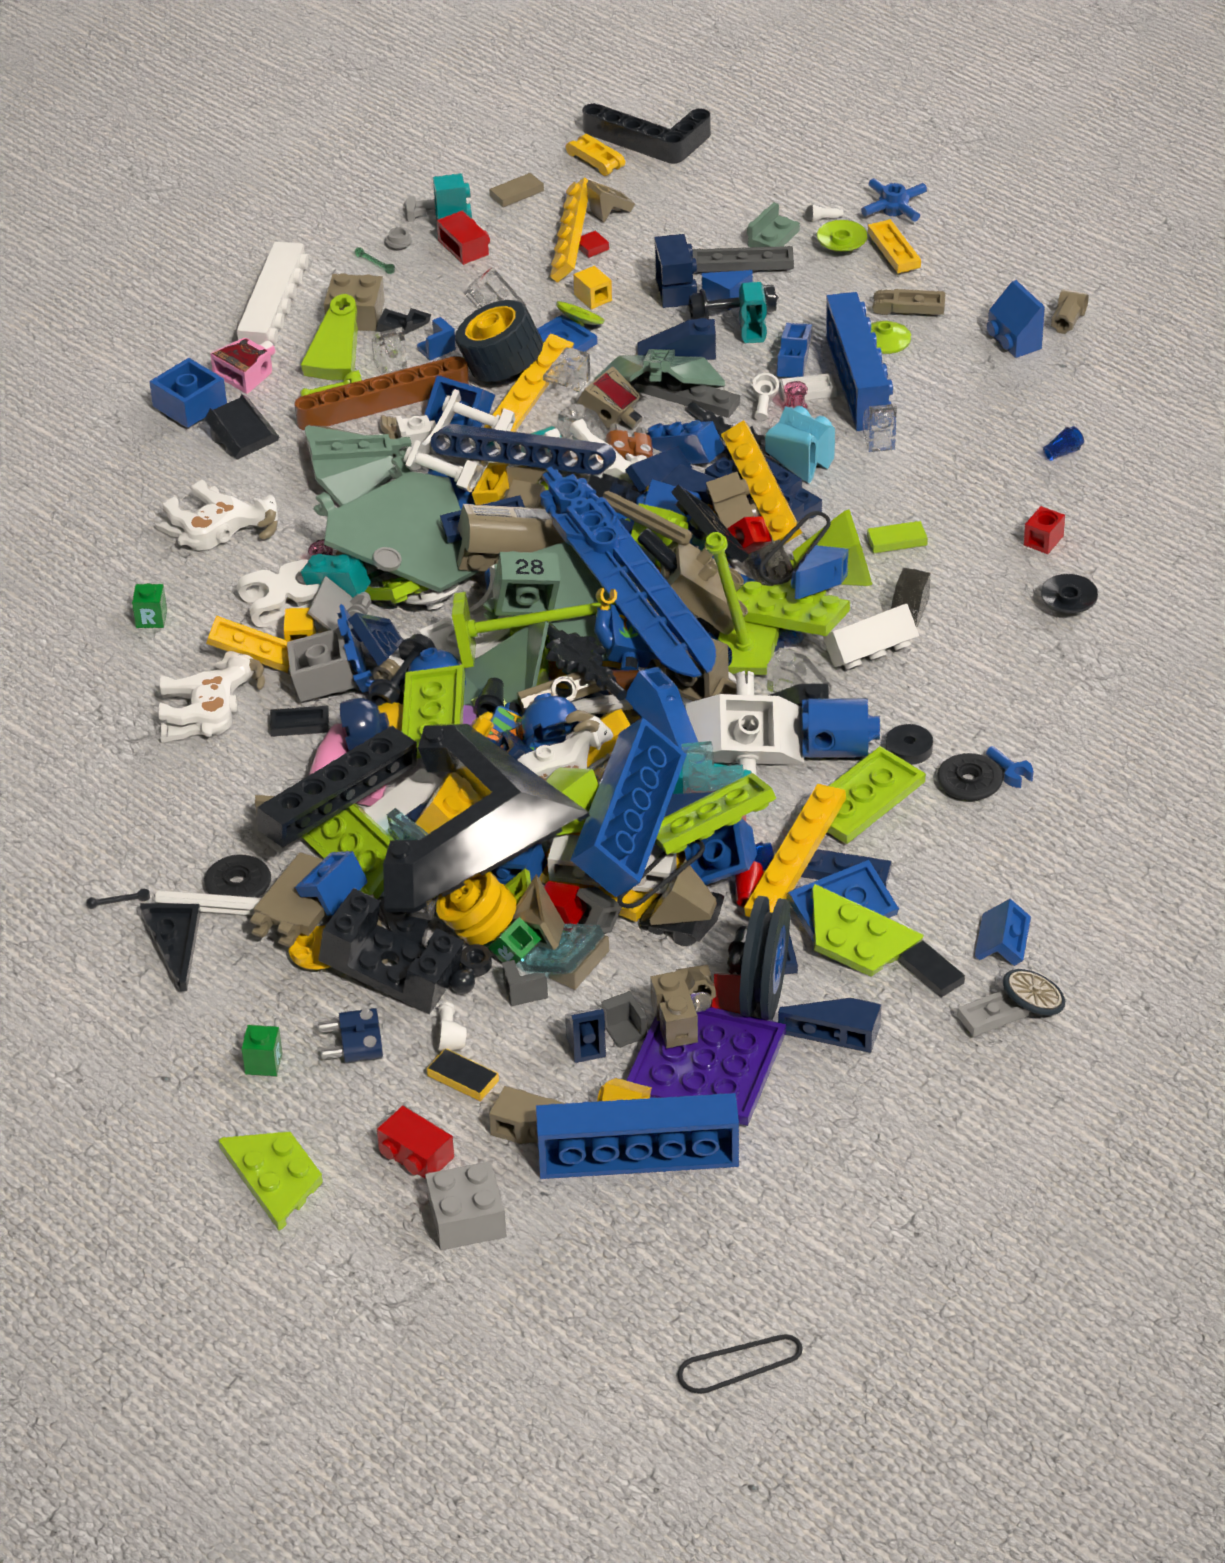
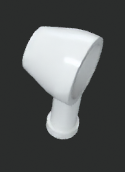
[752,373,779,421]
[437,1002,467,1052]

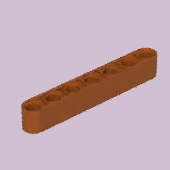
[295,356,469,431]

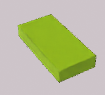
[867,521,928,553]

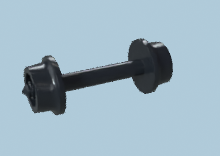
[686,284,779,320]
[367,634,436,706]

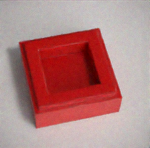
[578,230,609,258]

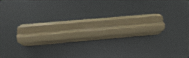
[603,491,692,546]

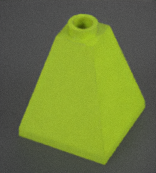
[789,509,873,586]
[546,767,599,835]

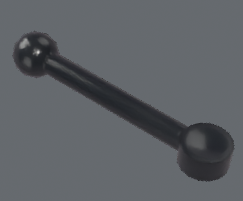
[86,888,150,909]

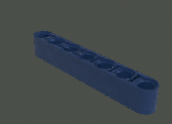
[430,424,616,475]

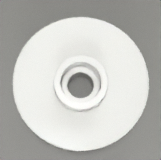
[405,583,459,609]

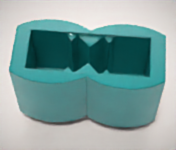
[739,282,767,343]

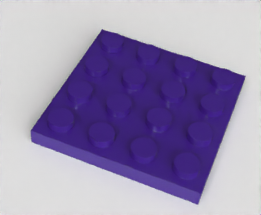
[626,1003,786,1126]

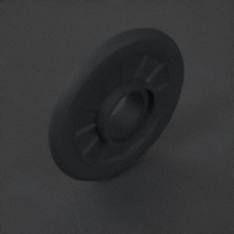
[937,753,1003,801]
[204,854,271,898]

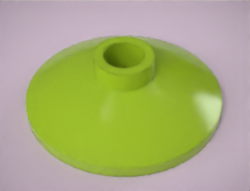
[817,220,867,251]
[556,301,605,327]
[871,321,911,354]

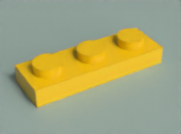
[867,219,921,273]
[206,616,290,673]

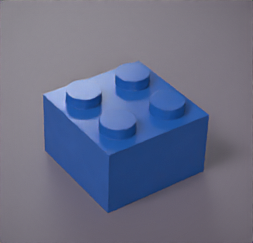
[149,358,227,428]

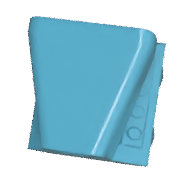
[765,406,835,483]

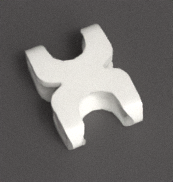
[237,560,320,627]

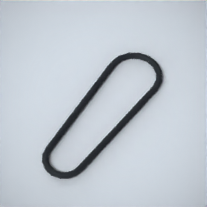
[759,511,831,585]
[617,839,705,908]
[677,1334,803,1394]

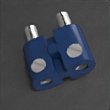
[318,1008,383,1063]

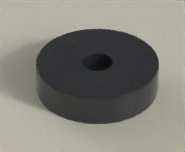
[886,724,933,765]

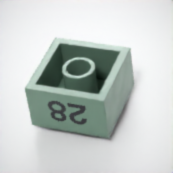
[492,551,561,616]

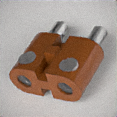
[606,423,654,460]

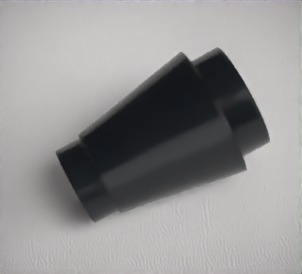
[475,677,504,716]

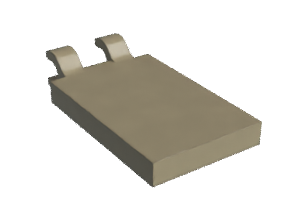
[250,852,326,947]

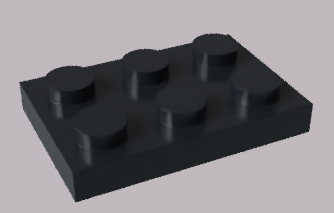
[671,484,750,563]

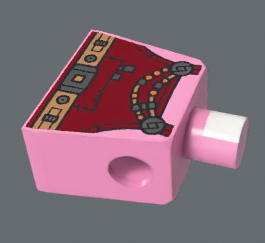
[210,338,275,394]

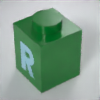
[132,583,167,628]
[488,917,541,964]
[242,1025,283,1077]

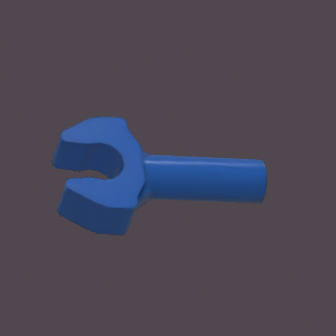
[986,746,1034,788]

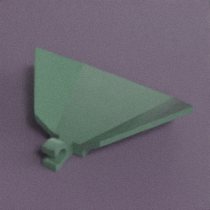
[595,349,725,386]
[304,425,412,506]
[464,621,549,717]

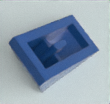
[701,270,753,310]

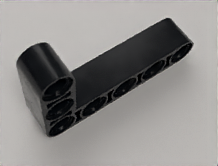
[582,103,711,164]

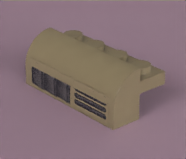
[457,504,565,571]

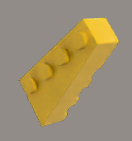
[414,772,482,836]

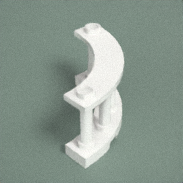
[404,389,516,492]

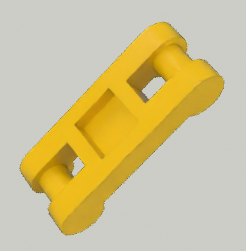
[565,134,625,176]

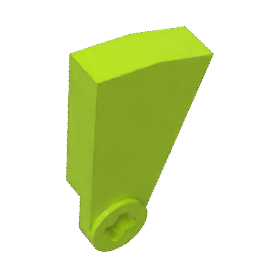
[301,294,358,380]

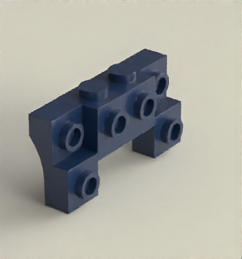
[705,457,822,521]

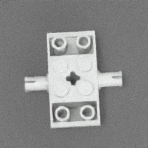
[685,671,804,776]

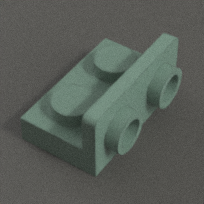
[747,202,800,247]

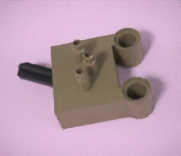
[637,528,748,635]

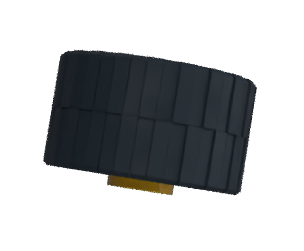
[455,300,543,382]

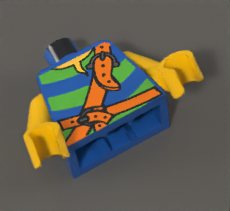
[470,702,537,750]

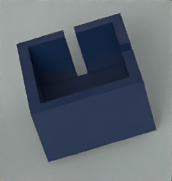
[654,234,697,308]

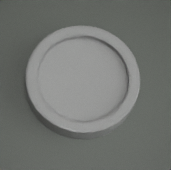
[373,547,402,571]

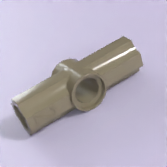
[516,672,602,713]

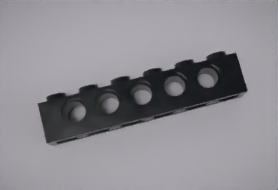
[257,726,417,848]

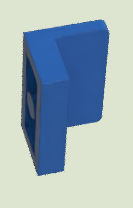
[295,851,367,916]
[975,898,1031,966]

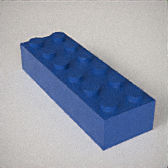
[826,292,893,431]
[570,718,687,897]
[536,1093,739,1179]

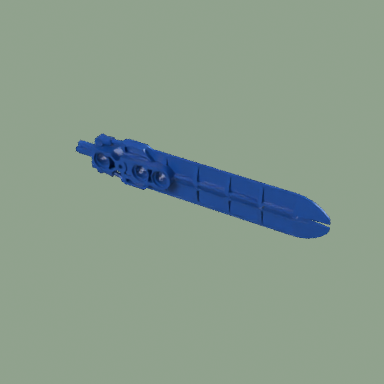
[540,467,716,677]

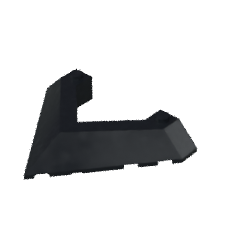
[383,724,590,912]

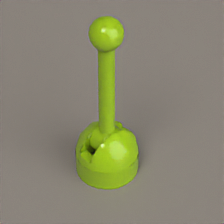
[300,370,362,396]

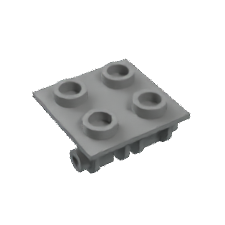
[308,576,371,630]

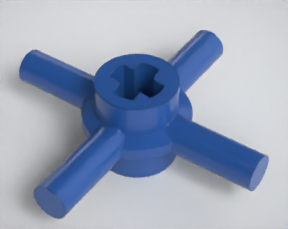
[861,178,927,222]

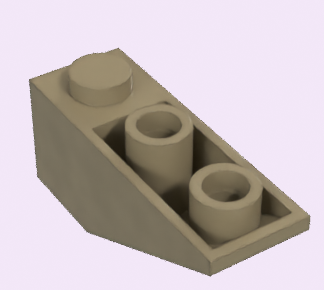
[489,1086,566,1144]

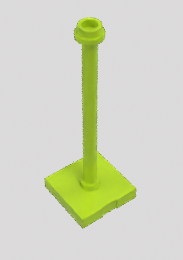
[705,532,780,675]
[452,592,616,668]

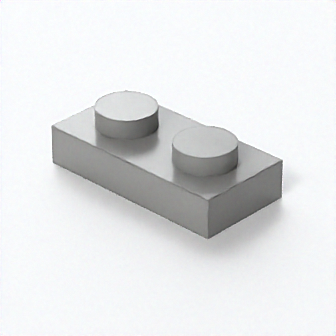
[957,990,1029,1037]

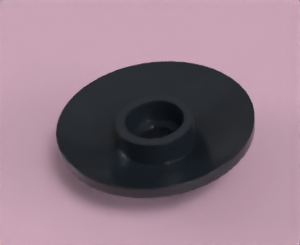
[1041,574,1098,613]

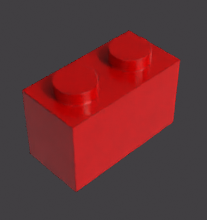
[437,211,490,265]
[377,1105,455,1180]

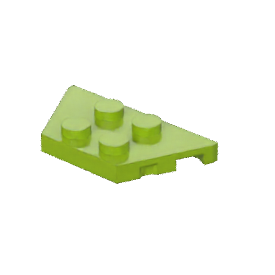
[811,884,924,977]
[218,1131,323,1231]

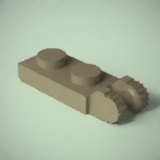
[872,289,946,316]

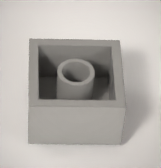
[287,628,356,702]
[425,1161,507,1250]

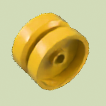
[436,871,516,945]

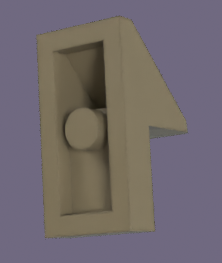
[586,180,635,222]

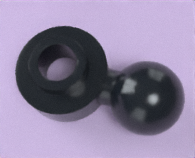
[450,944,492,994]

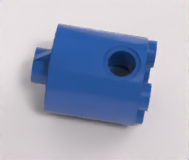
[802,698,880,758]

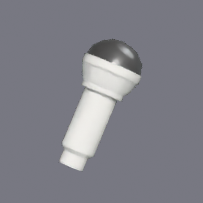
[805,204,843,222]

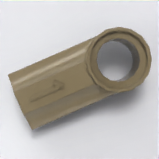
[1051,289,1089,334]
[676,965,716,1007]

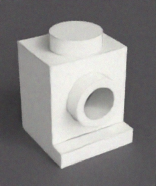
[395,415,436,449]

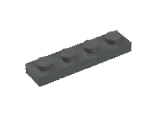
[693,246,794,273]
[634,371,740,418]

